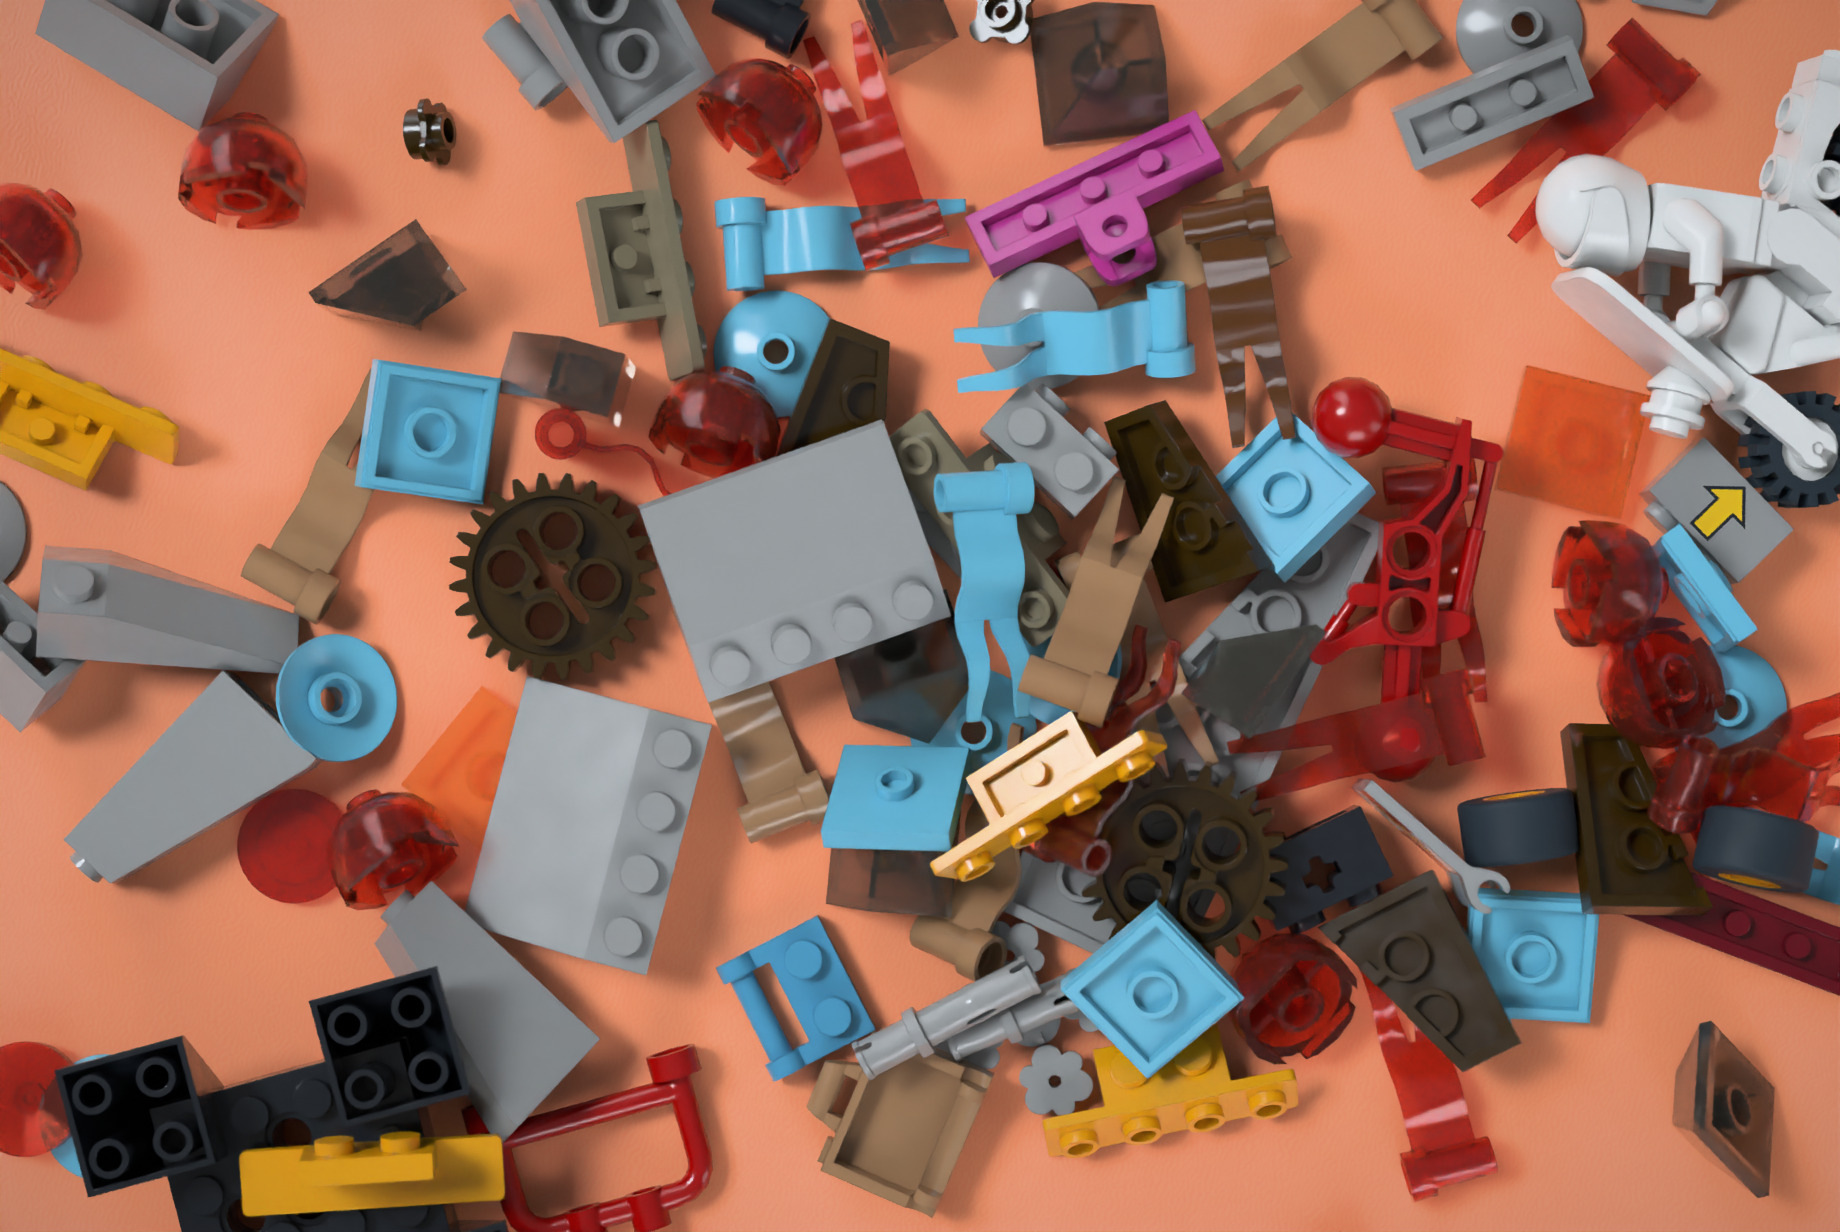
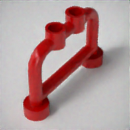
[461,1044,713,1232]

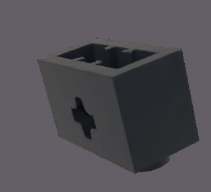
[1265,805,1394,936]

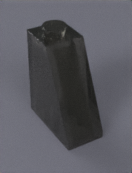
[499,331,636,428]

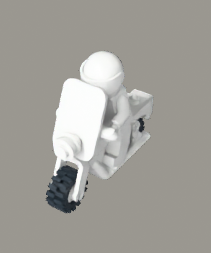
[1536,50,1840,508]

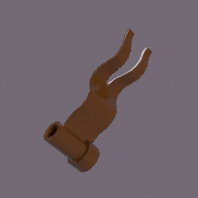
[1181,185,1296,448]

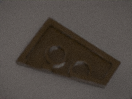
[774,317,890,457]
[1104,400,1274,603]
[1560,723,1713,915]
[1317,869,1523,1072]

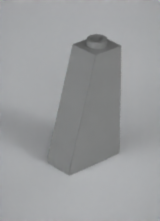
[63,670,323,884]
[374,881,600,1144]

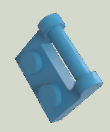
[716,915,876,1082]

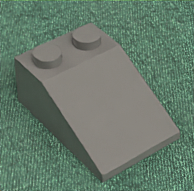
[509,0,716,143]

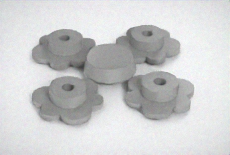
[935,921,1098,1116]

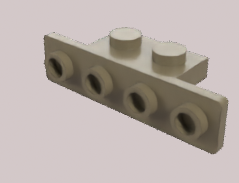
[576,120,707,381]
[889,409,1069,647]

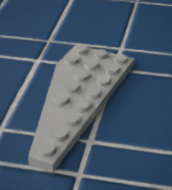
[1004,512,1379,953]

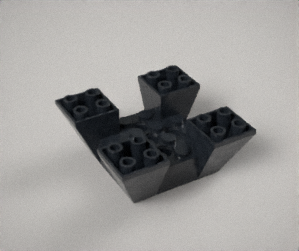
[54,966,509,1232]

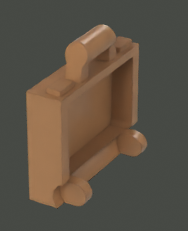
[806,1025,995,1218]

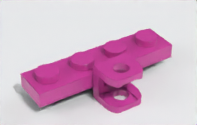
[965,110,1224,287]

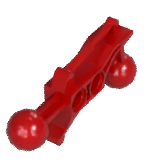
[1307,377,1504,783]

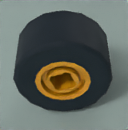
[1457,788,1579,867]
[1693,806,1819,893]

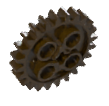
[449,473,657,680]
[1078,759,1289,960]

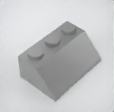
[35,0,279,132]

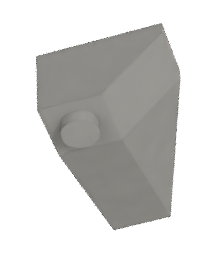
[36,545,299,674]

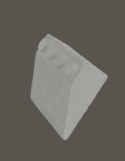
[638,419,951,703]
[465,676,712,975]

